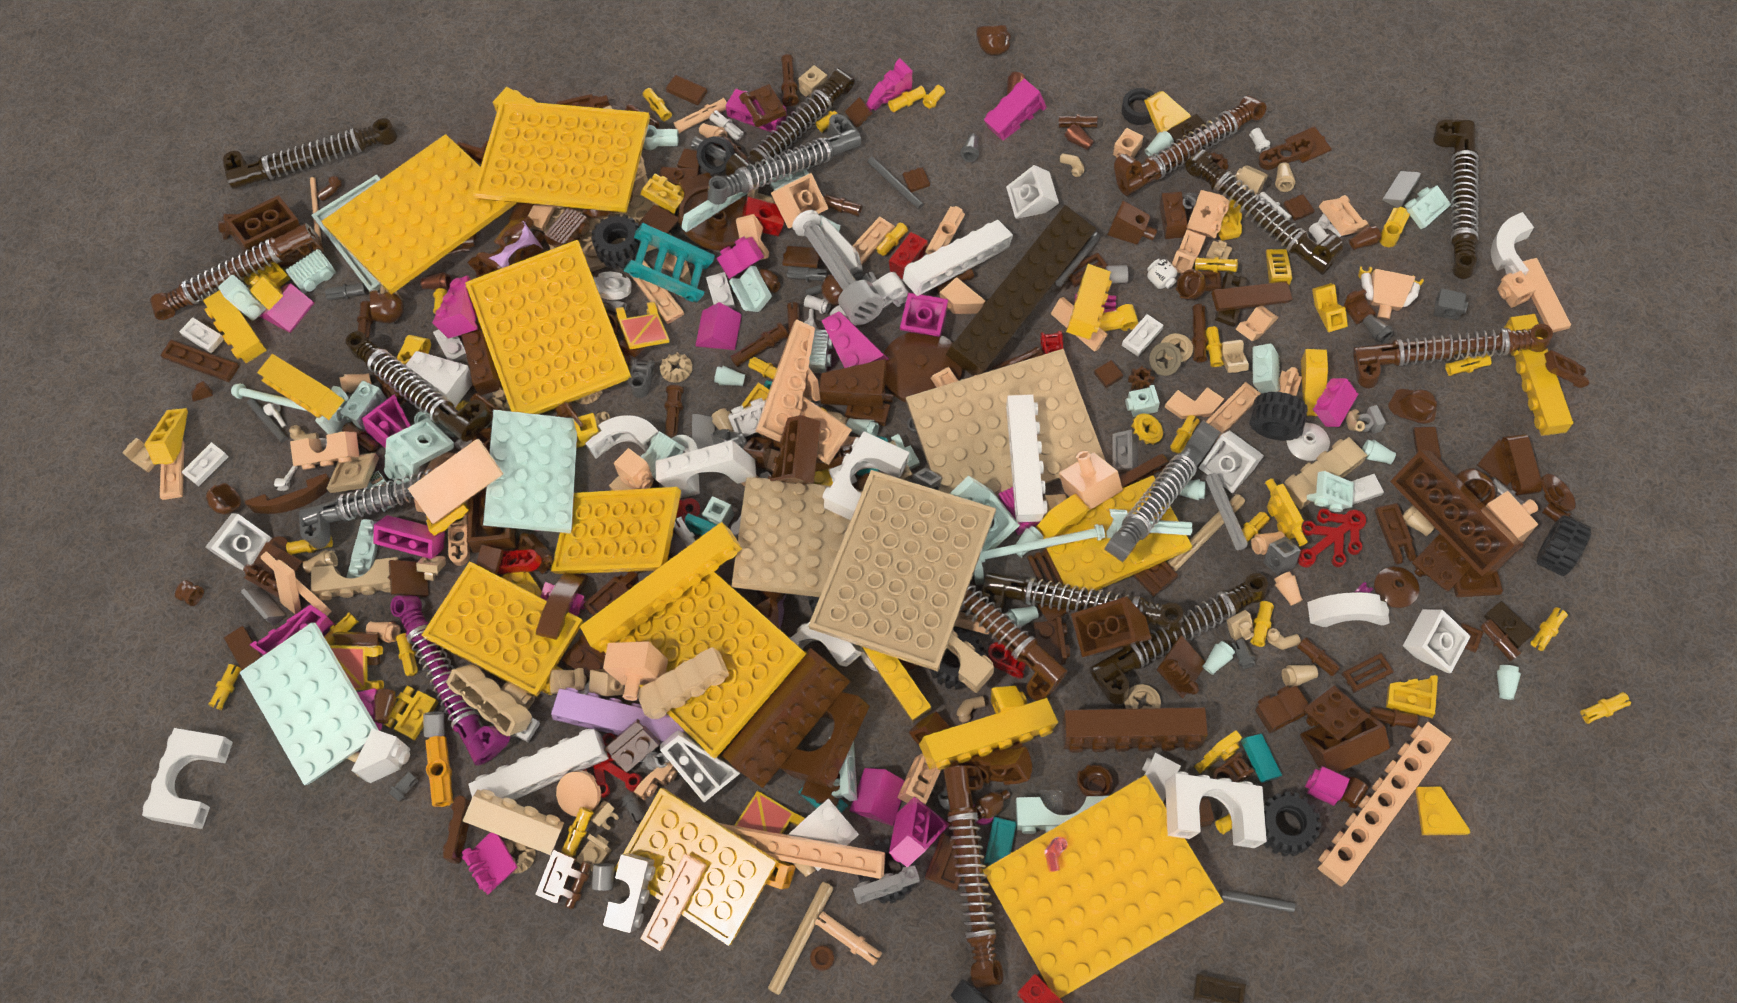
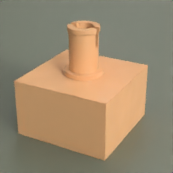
[771,173,829,229]
[1059,451,1123,510]
[1486,491,1538,542]
[603,642,668,701]

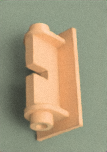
[1278,367,1302,396]

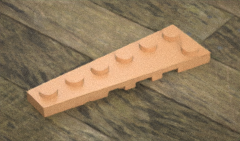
[755,319,815,442]

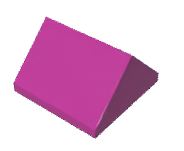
[259,284,314,333]
[900,293,948,337]
[696,302,742,350]
[849,768,904,826]

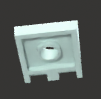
[384,418,454,497]
[949,475,1020,551]

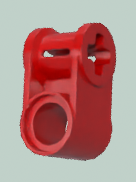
[1040,331,1063,355]
[987,642,1026,679]

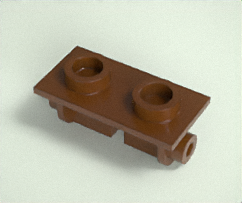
[516,532,554,574]

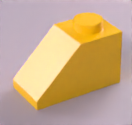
[248,273,283,310]
[991,686,1027,714]

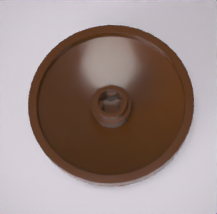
[679,185,747,251]
[884,332,962,403]

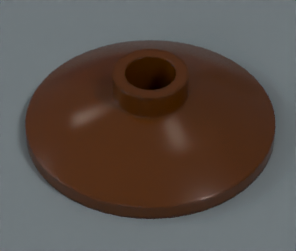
[1541,474,1576,512]
[1374,566,1419,608]

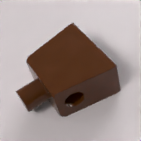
[1107,201,1157,245]

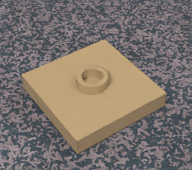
[327,453,379,493]

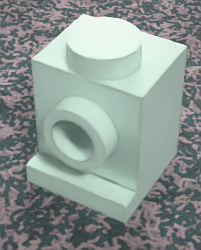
[1125,385,1160,417]
[702,496,734,527]

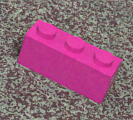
[725,89,787,133]
[373,515,445,559]

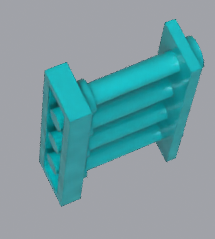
[624,223,715,302]

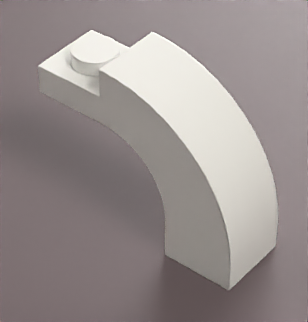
[1491,212,1534,276]
[585,415,658,459]
[1307,593,1390,627]

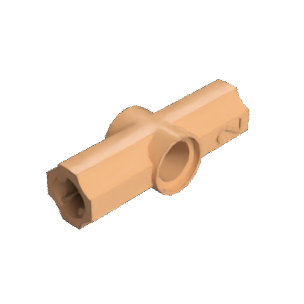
[925,206,965,255]

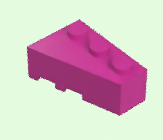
[984,78,1047,141]
[432,276,478,339]
[821,311,888,368]
[362,394,411,449]
[250,604,335,656]
[889,796,950,868]

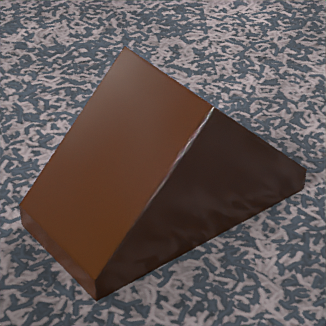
[743,436,773,470]

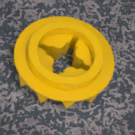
[1131,413,1163,445]

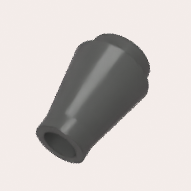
[960,134,979,162]
[1363,314,1394,344]

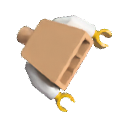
[1358,266,1424,320]

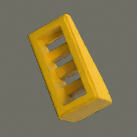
[1266,249,1292,285]

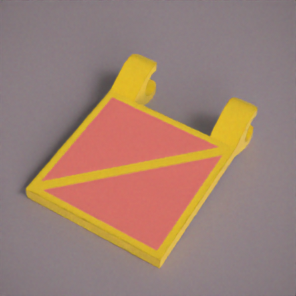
[616,302,669,349]
[329,645,384,690]
[734,791,805,862]

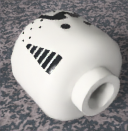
[1147,259,1177,289]

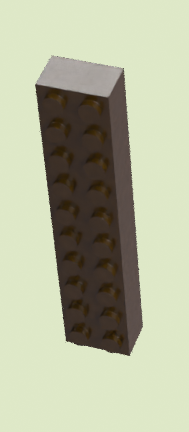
[946,205,1096,376]

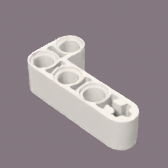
[830,272,909,326]

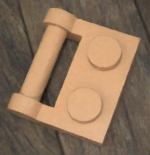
[1319,195,1369,236]

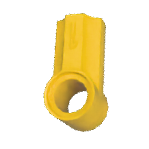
[1379,207,1410,248]
[1097,304,1139,332]

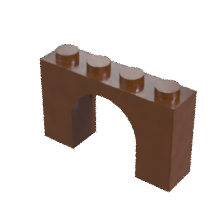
[780,692,870,788]

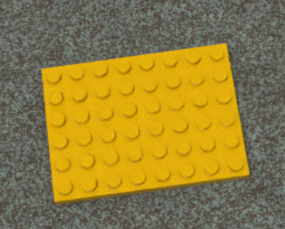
[473,99,650,213]
[321,134,517,294]
[465,240,632,415]
[604,572,806,759]
[983,775,1223,999]

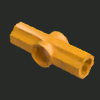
[425,736,453,807]

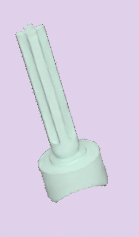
[1106,509,1192,539]

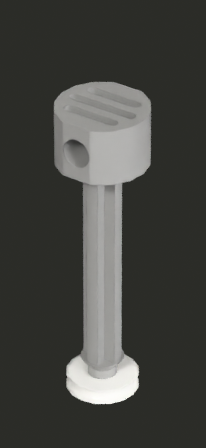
[792,210,884,325]

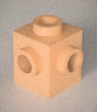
[1497,271,1535,308]

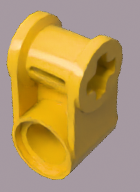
[397,335,431,374]

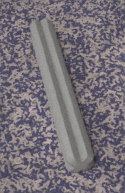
[1206,473,1248,550]

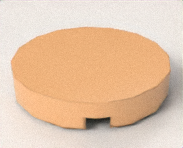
[556,770,601,817]

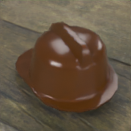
[1388,389,1437,424]

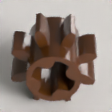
[1128,366,1155,390]

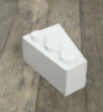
[406,351,473,407]
[660,730,740,802]

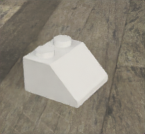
[1006,165,1059,219]
[1199,430,1264,493]
[206,513,272,571]
[1403,609,1471,673]
[351,728,410,783]
[788,799,859,871]

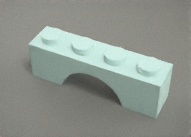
[1016,796,1108,834]

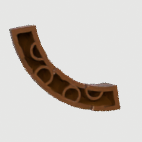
[909,711,1032,785]

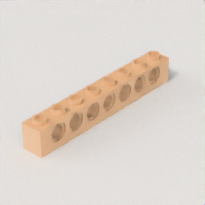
[1317,722,1452,887]

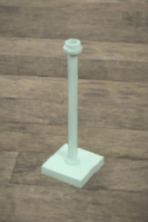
[231,383,352,434]
[973,524,1105,585]

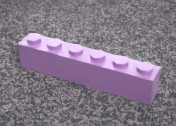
[551,687,689,746]

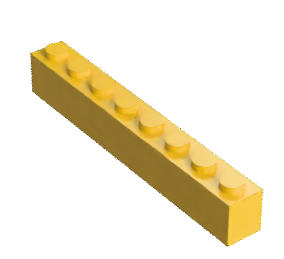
[580,522,742,653]

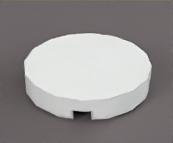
[593,271,632,300]

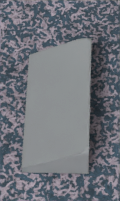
[1382,171,1421,208]
[692,414,715,449]
[1112,430,1138,473]
[241,588,286,626]

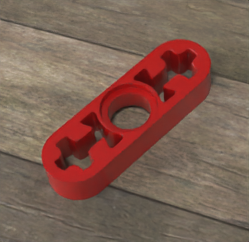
[498,549,542,574]

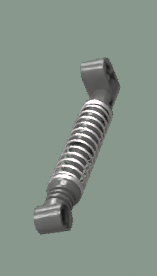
[707,114,861,205]
[1104,420,1221,562]
[299,466,439,549]

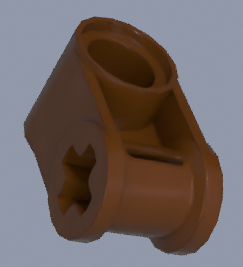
[1210,752,1255,783]

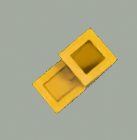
[1312,283,1348,332]
[573,413,599,448]
[1037,494,1090,538]

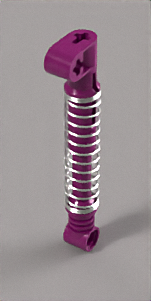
[390,596,510,766]

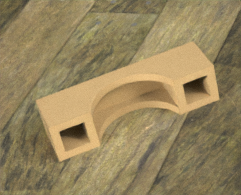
[311,557,400,601]
[946,630,994,693]

